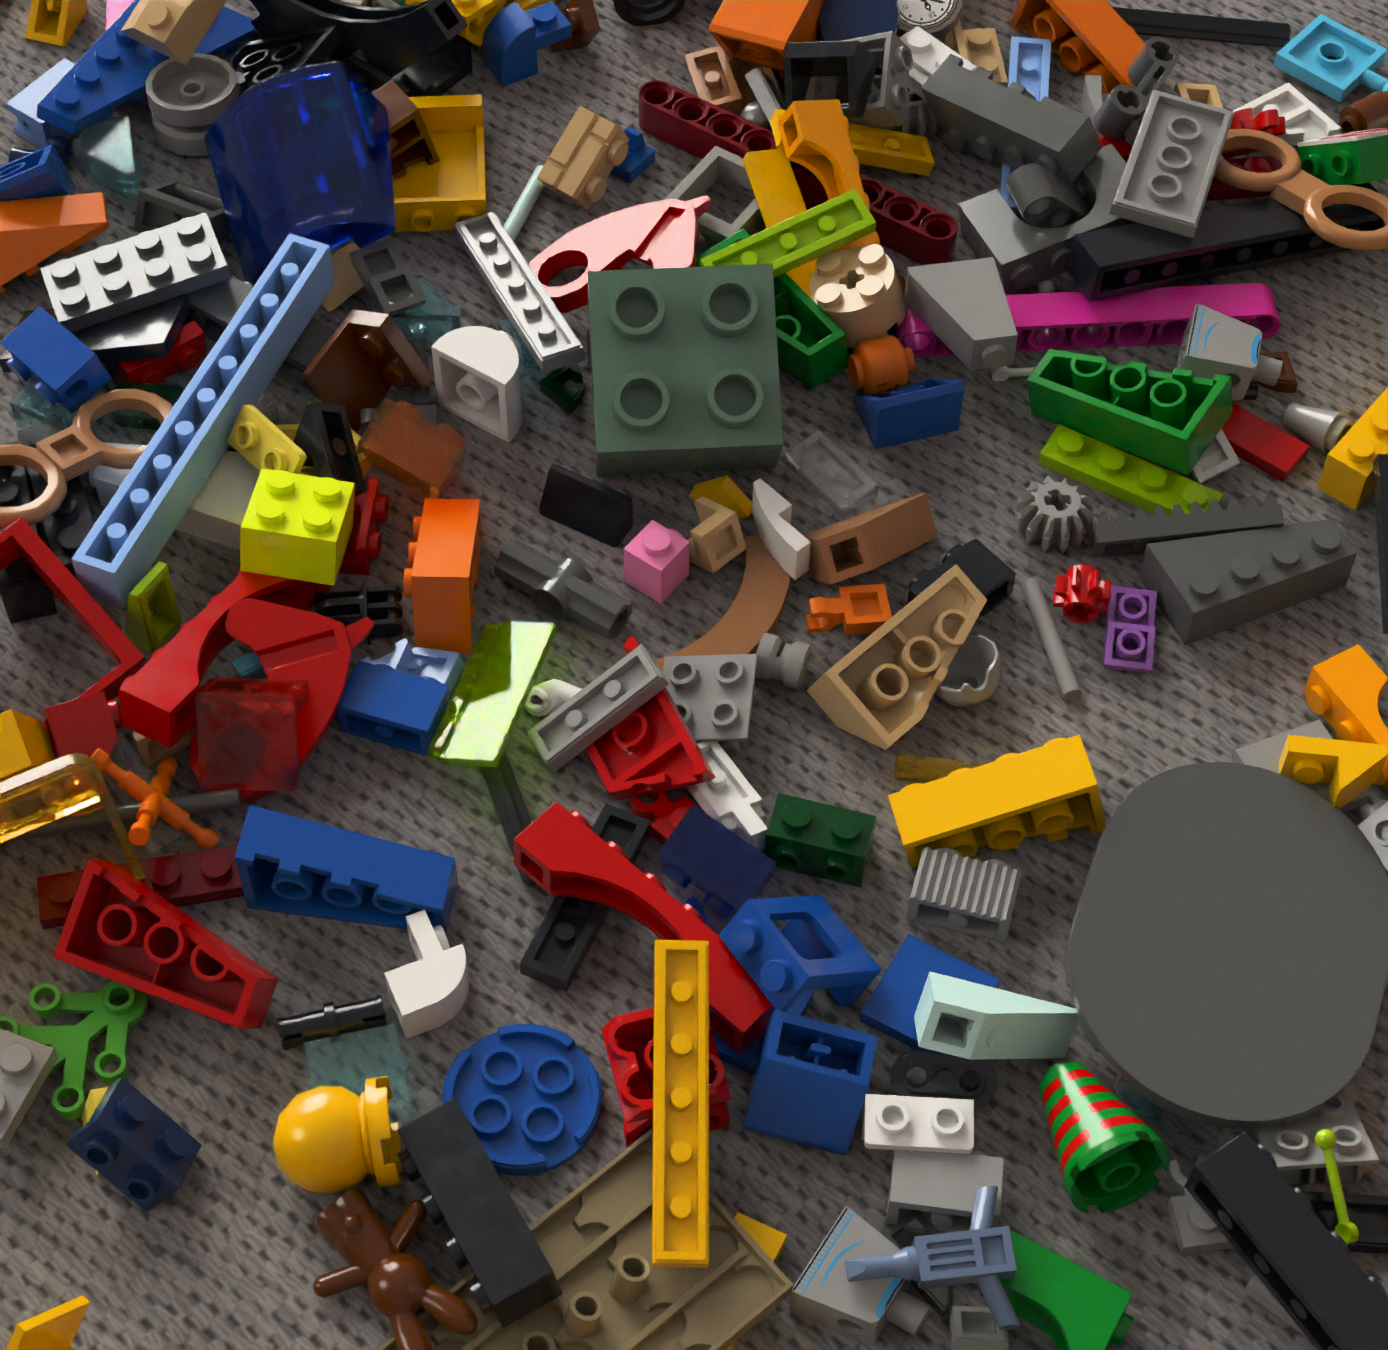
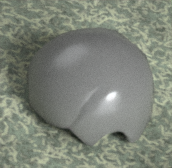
[934,634,1002,707]

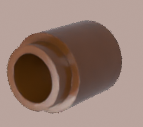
[1339,91,1388,134]

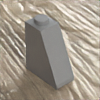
[904,257,1018,370]

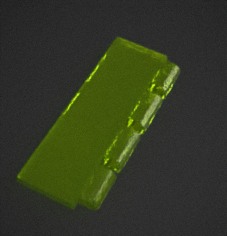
[427,621,558,767]

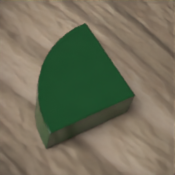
[539,363,584,415]

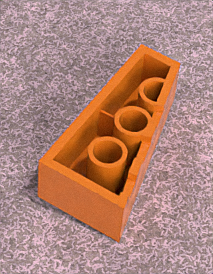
[1009,0,1145,94]

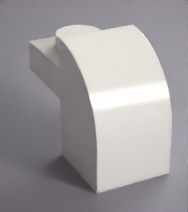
[384,909,469,1039]

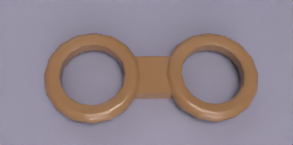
[1214,129,1388,251]
[0,389,173,528]

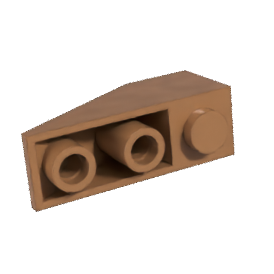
[803,493,938,584]

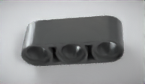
[1006,163,1091,228]

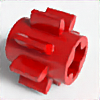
[1053,564,1112,623]

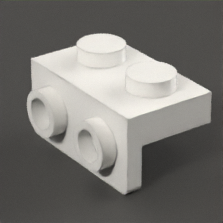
[861,1094,974,1154]

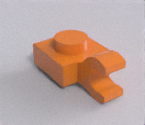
[806,584,892,635]

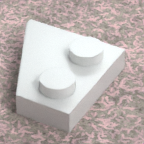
[1233,83,1341,146]

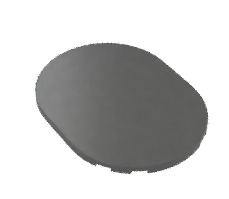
[1065,762,1388,1129]

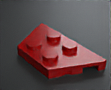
[586,636,715,800]

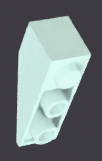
[914,971,1078,1060]

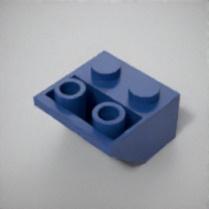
[742,1009,878,1155]

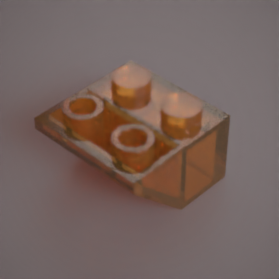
[357,397,467,499]

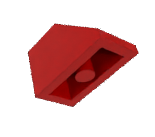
[41,691,123,806]

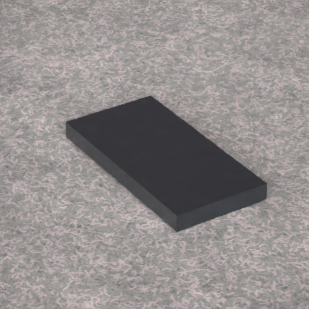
[0,294,192,373]

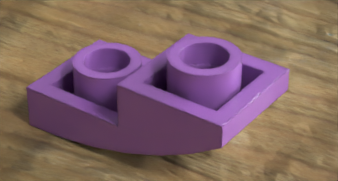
[1103,585,1157,674]

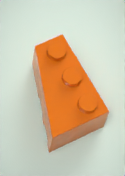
[403,498,482,654]

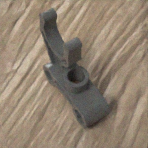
[1094,36,1179,146]

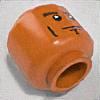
[847,335,915,397]

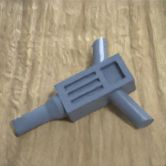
[845,1186,1021,1330]

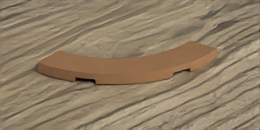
[655,535,791,672]

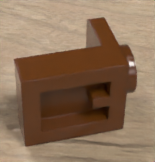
[549,0,601,52]

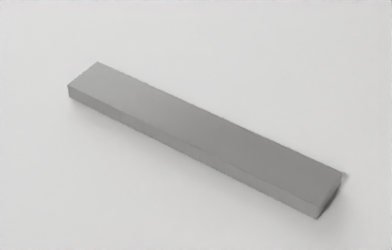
[454,212,585,373]

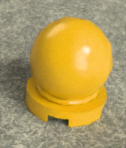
[273,1076,403,1195]

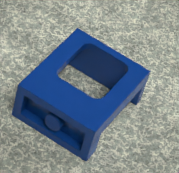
[719,895,882,1012]

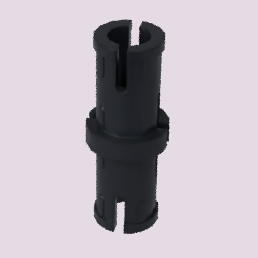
[277,995,388,1051]

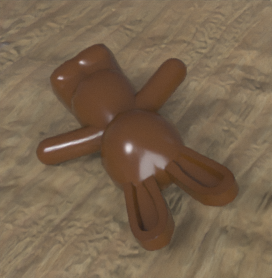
[313,1188,478,1350]

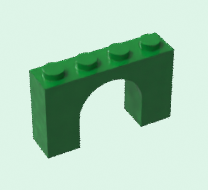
[981,1230,1134,1350]

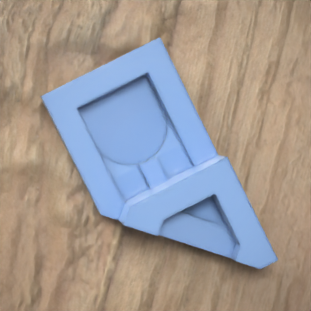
[361,638,464,702]

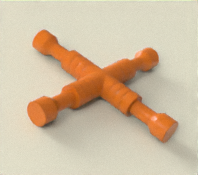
[86,748,220,850]

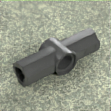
[494,540,632,639]

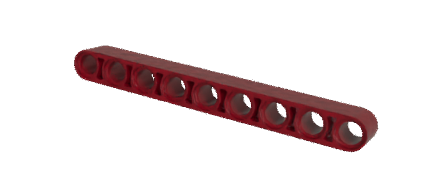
[638,80,958,265]

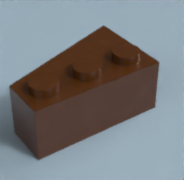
[289,80,440,201]

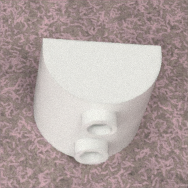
[431,326,523,443]

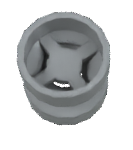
[756,632,812,690]

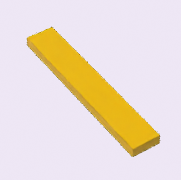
[652,940,709,1268]

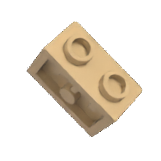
[942,18,1008,87]

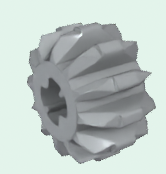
[1016,475,1094,554]

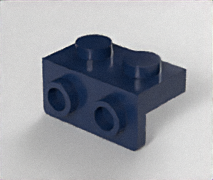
[67,1077,202,1211]

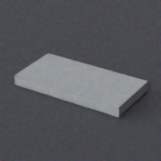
[1110,90,1235,238]

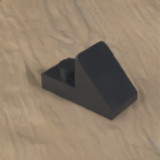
[293,402,367,497]

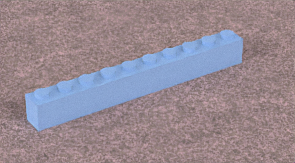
[71,233,335,608]

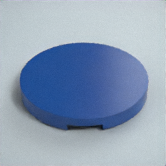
[442,1024,602,1176]

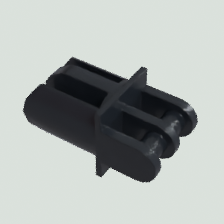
[314,580,404,645]

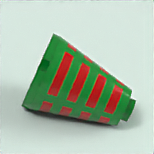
[1039,1061,1170,1213]

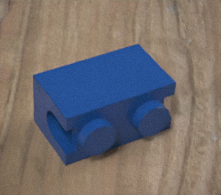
[0,306,112,414]
[337,660,452,757]

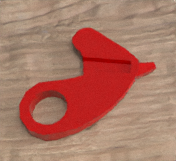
[189,598,375,803]

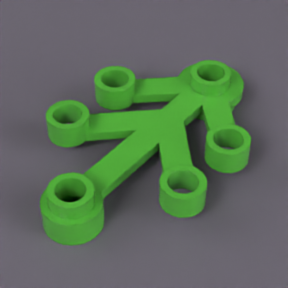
[0,981,148,1121]

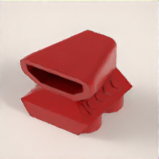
[601,1007,732,1148]

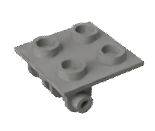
[663,654,758,755]
[1253,1092,1379,1184]

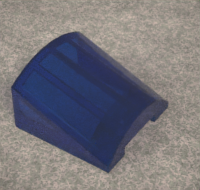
[204,61,396,285]

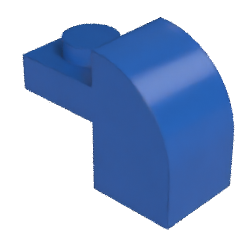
[483,1,572,87]

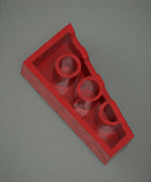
[53,858,279,1029]

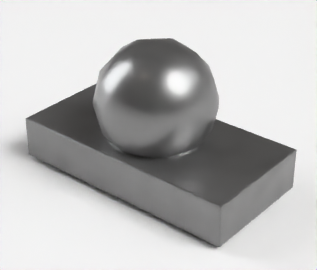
[740,68,786,131]

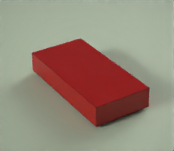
[1221,403,1310,482]

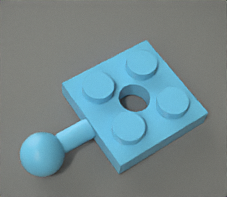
[1273,14,1388,102]

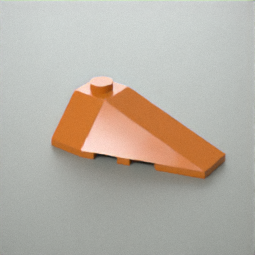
[0,192,110,295]

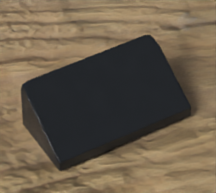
[539,464,633,548]

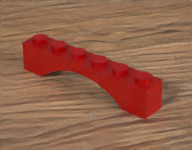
[118,571,333,748]
[513,801,775,1055]

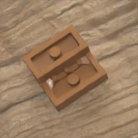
[684,45,781,116]

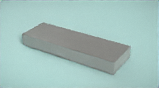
[527,644,670,772]

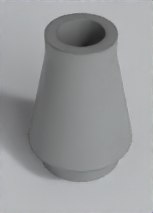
[1282,402,1354,454]

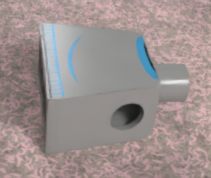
[1176,303,1283,401]
[789,1206,932,1344]

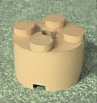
[809,244,907,348]

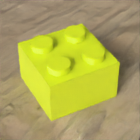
[240,468,355,586]

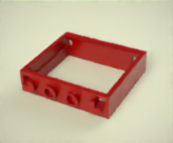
[0,517,146,737]

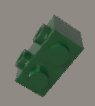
[764,793,876,888]

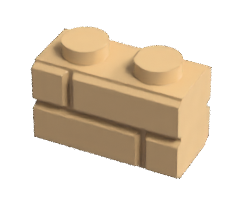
[537,106,630,210]

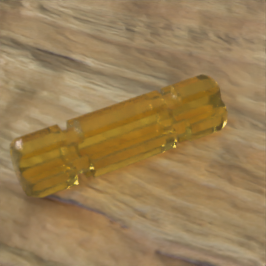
[894,754,986,783]

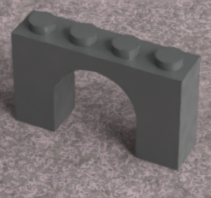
[958,144,1138,295]

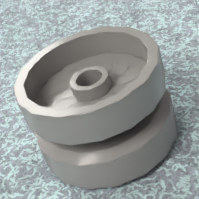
[145,53,244,157]

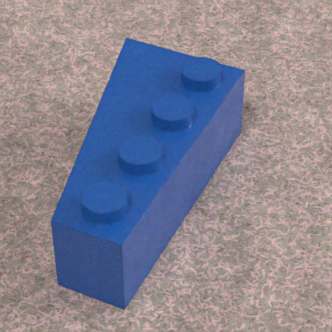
[235,805,458,934]

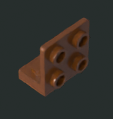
[303,309,433,433]

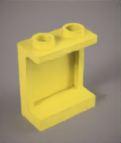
[227,401,378,480]

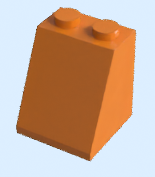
[708,0,825,72]

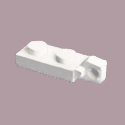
[686,741,768,856]

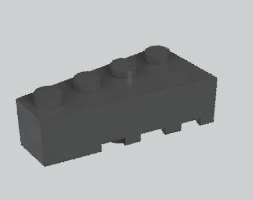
[921,54,1102,183]
[1139,519,1357,645]

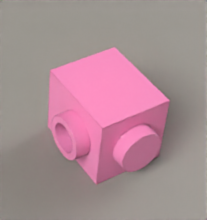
[624,520,690,604]

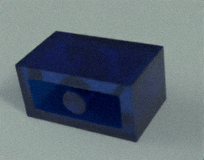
[657,805,777,919]

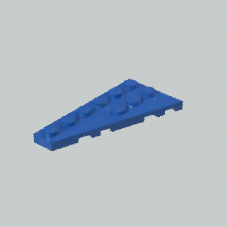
[37,0,260,134]

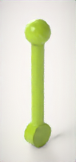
[1315,1129,1359,1245]

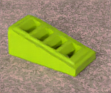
[125,561,181,653]

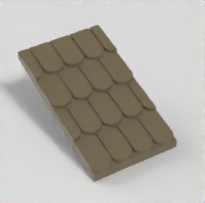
[375,1128,794,1350]

